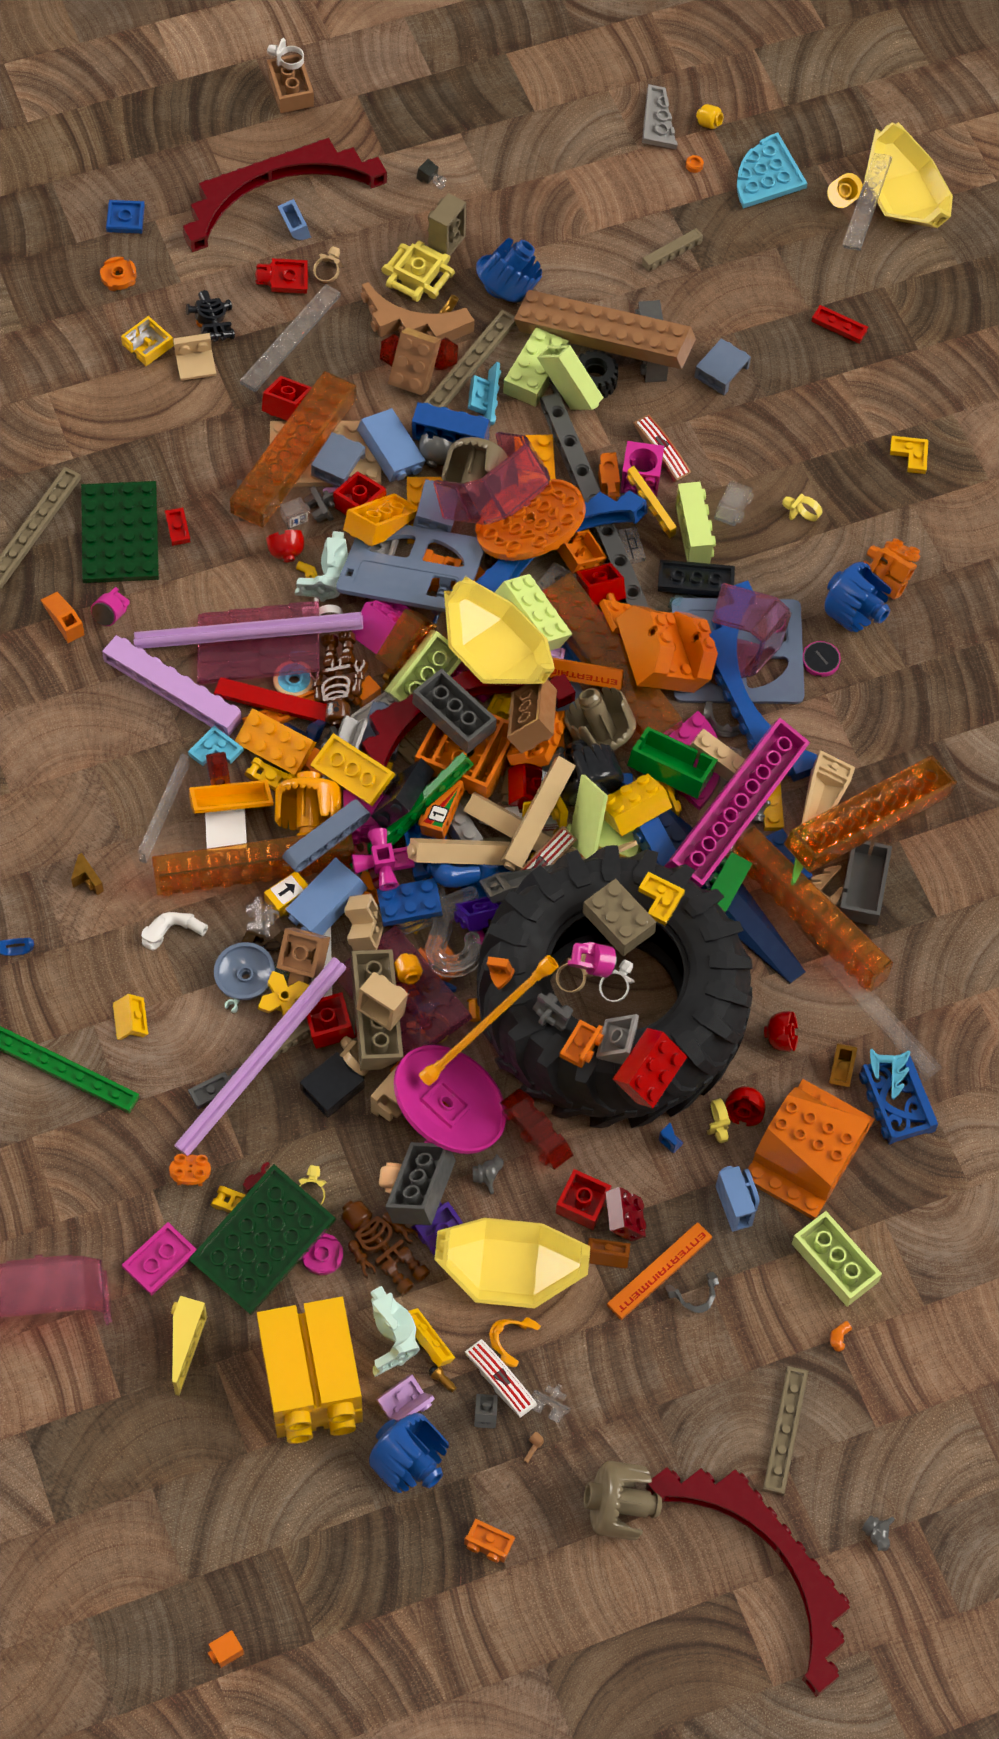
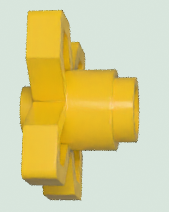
[258,971,309,1016]

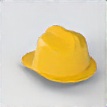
[827,173,863,208]

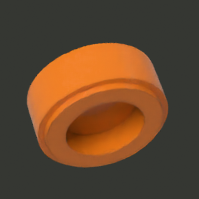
[686,155,704,173]

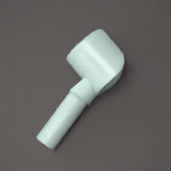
[225,999,240,1013]

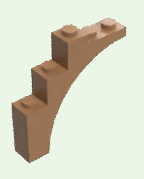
[361,282,474,346]

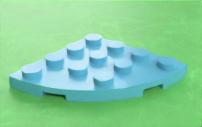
[737,132,808,208]

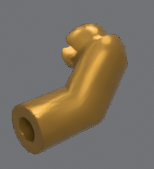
[439,295,459,314]

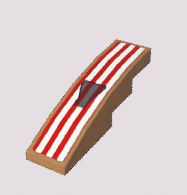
[633,414,692,483]
[520,826,577,870]

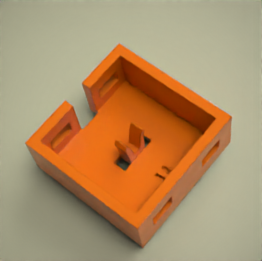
[556,529,607,574]

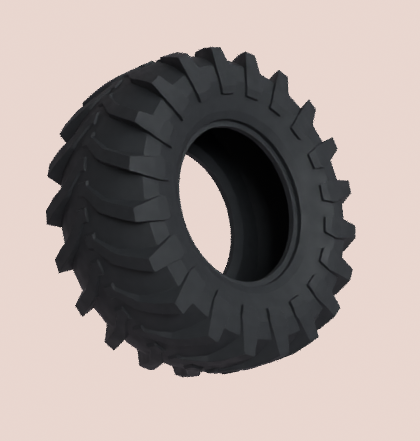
[476,845,753,1128]

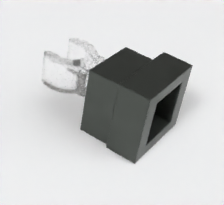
[416,159,447,190]

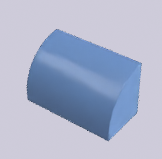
[278,199,311,240]

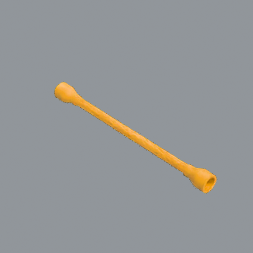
[419,955,559,1086]

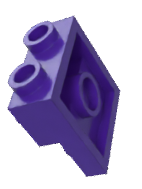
[454,897,501,932]
[411,1201,464,1257]

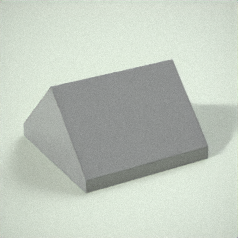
[596,1014,639,1064]

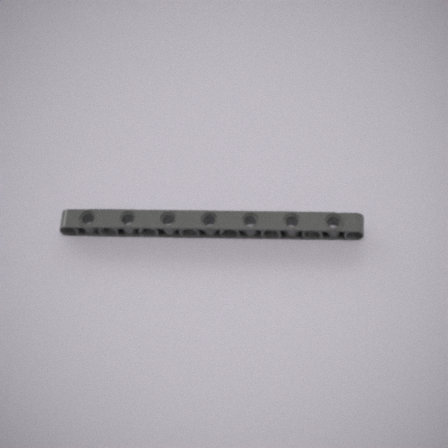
[540,393,649,608]

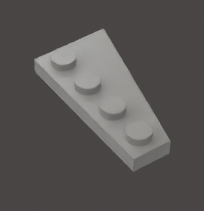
[642,84,678,150]

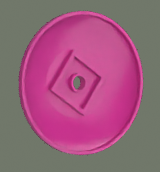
[394,1045,506,1154]

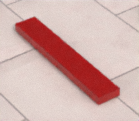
[214,677,326,722]

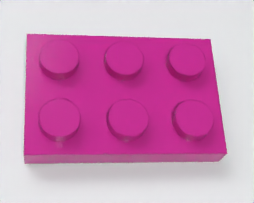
[122,1222,197,1296]

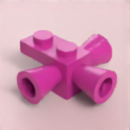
[351,828,415,891]

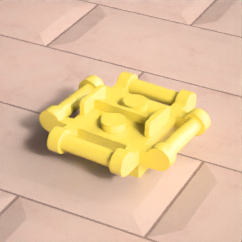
[381,240,455,302]

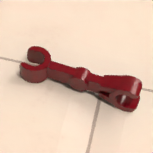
[354,842,379,889]

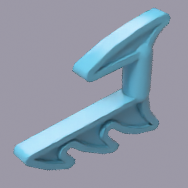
[870,1049,910,1100]

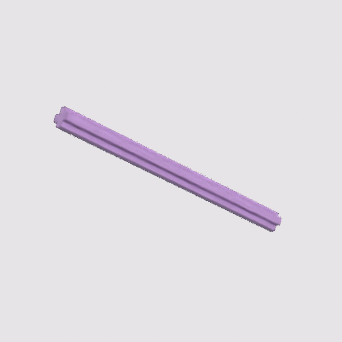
[134,612,363,649]
[175,957,346,1156]

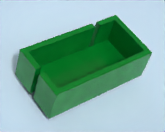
[627,726,718,799]

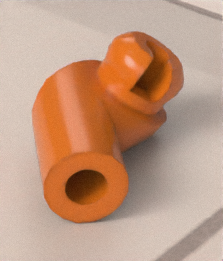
[830,1321,852,1352]

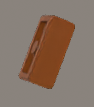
[588,1238,631,1269]

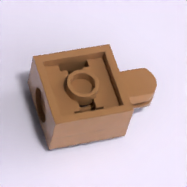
[276,927,331,987]

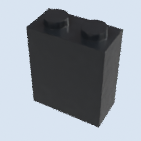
[300,1052,365,1118]

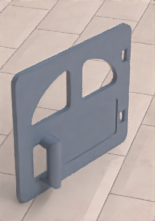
[336,525,485,615]
[672,598,804,704]

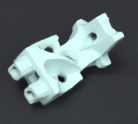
[295,531,349,602]
[371,1286,420,1377]

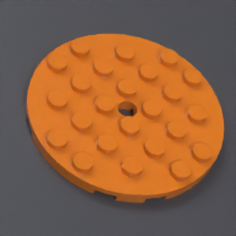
[475,479,586,561]

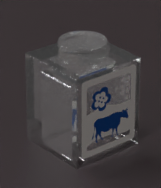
[280,497,311,529]

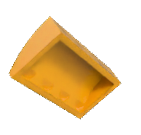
[189,780,274,814]

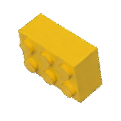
[604,773,672,837]

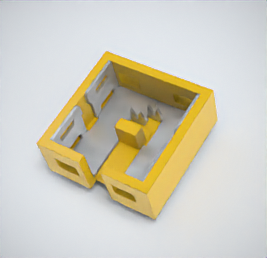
[121,316,174,366]

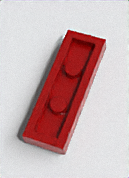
[811,305,868,344]

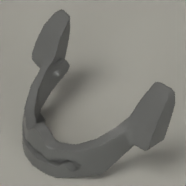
[703,701,741,737]
[665,1272,719,1313]

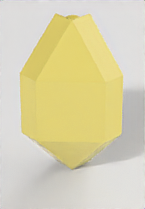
[865,122,953,228]
[444,576,555,684]
[434,1218,590,1309]

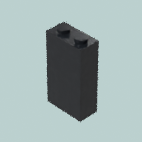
[371,758,435,828]

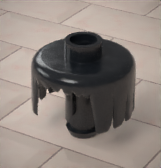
[560,740,624,807]

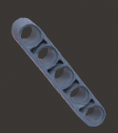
[282,799,371,873]

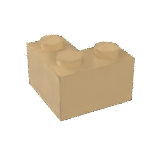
[344,894,384,951]

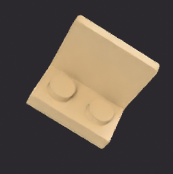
[173,333,216,381]

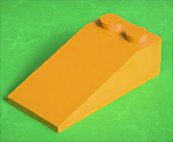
[343,493,418,546]

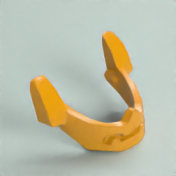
[489,1317,541,1367]

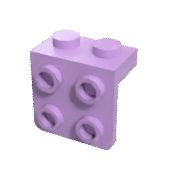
[376,1374,435,1422]

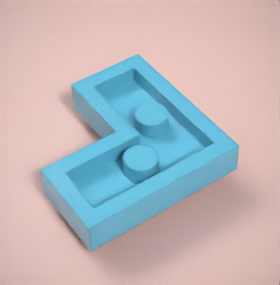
[188,726,244,766]

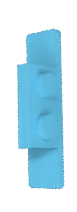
[468,362,501,427]

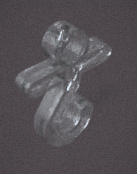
[396,878,482,978]

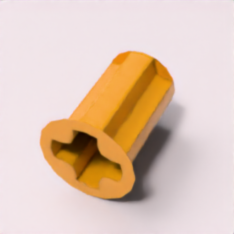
[467,998,481,1022]

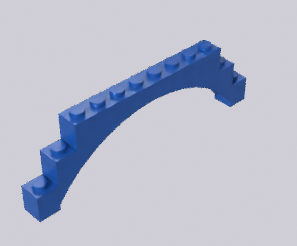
[475,490,648,593]
[710,580,839,782]

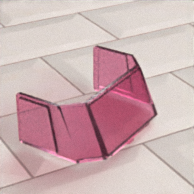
[433,432,551,525]
[712,583,792,678]
[0,1254,112,1325]

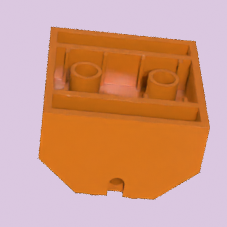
[616,605,718,693]
[415,713,512,799]

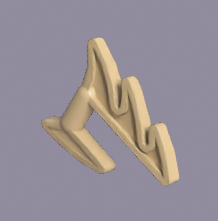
[800,865,843,913]

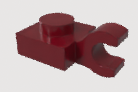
[243,1162,270,1194]

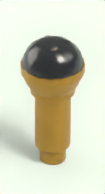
[429,1365,457,1393]

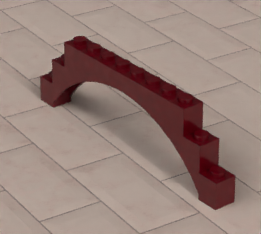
[183,138,387,253]
[362,670,576,767]
[645,1467,850,1697]

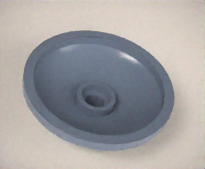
[214,942,275,1000]

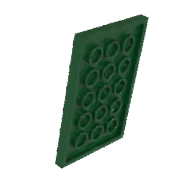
[81,481,159,583]
[189,1164,336,1315]

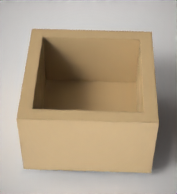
[357,972,408,1031]

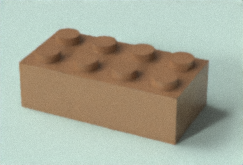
[507,679,557,754]

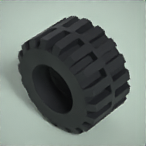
[579,350,618,399]

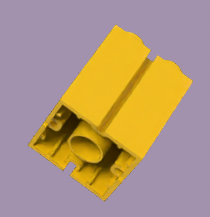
[257,1296,363,1444]

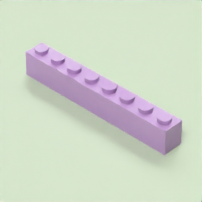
[102,635,242,736]

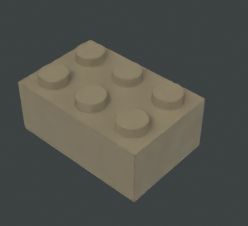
[428,193,466,256]
[583,878,656,956]

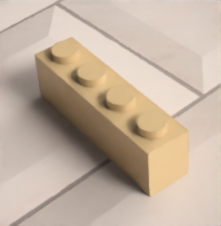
[689,729,745,782]

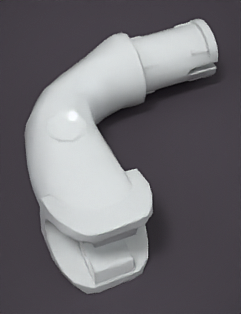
[141,912,208,951]

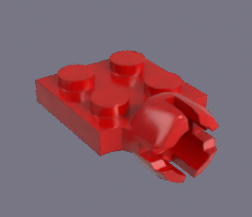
[255,258,308,294]

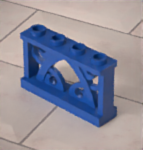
[859,1052,938,1145]

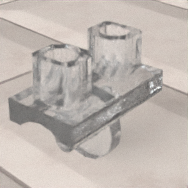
[246,896,279,937]
[532,1384,571,1423]

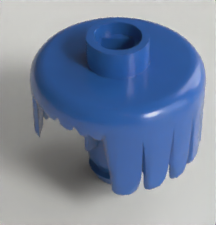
[476,238,542,303]
[824,562,891,632]
[369,1413,449,1493]

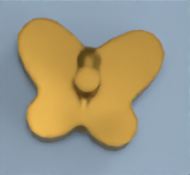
[382,667,395,691]

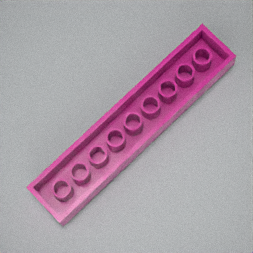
[664,718,810,887]

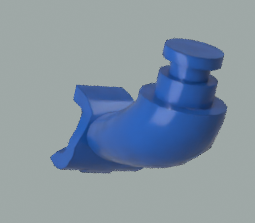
[426,863,499,888]

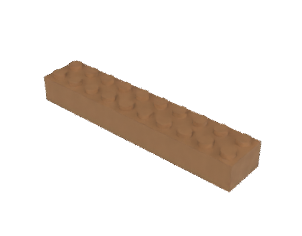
[514,290,696,369]

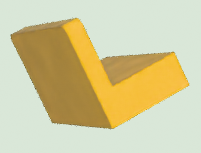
[113,994,148,1040]

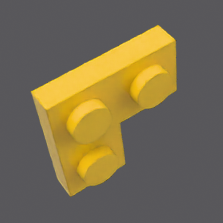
[890,436,928,474]
[638,872,685,926]

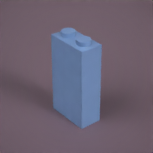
[357,408,426,482]
[286,857,368,935]

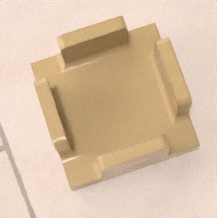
[371,1066,402,1122]

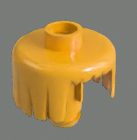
[275,771,342,840]

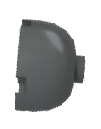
[418,434,453,468]

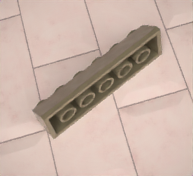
[350,949,403,1071]

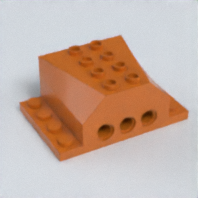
[748,1079,875,1220]

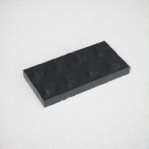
[658,560,735,597]

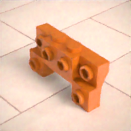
[506,710,566,767]

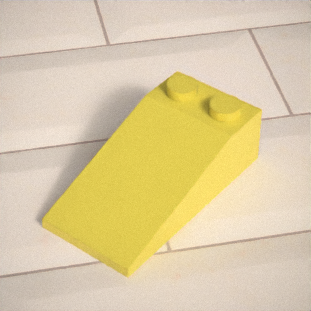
[171,1296,207,1396]

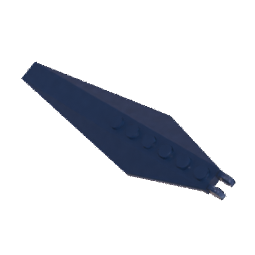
[651,809,806,984]

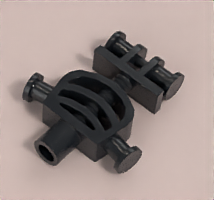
[186,290,235,342]

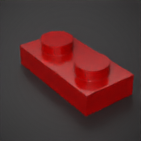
[165,508,191,546]

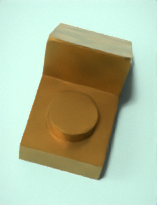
[71,853,104,895]
[829,1043,857,1087]

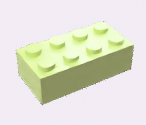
[503,327,569,407]
[675,482,716,564]
[495,574,572,651]
[384,630,461,702]
[792,1211,882,1307]

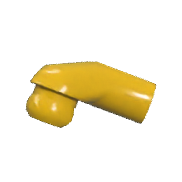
[296,561,318,578]

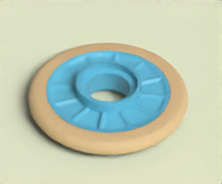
[273,661,314,696]

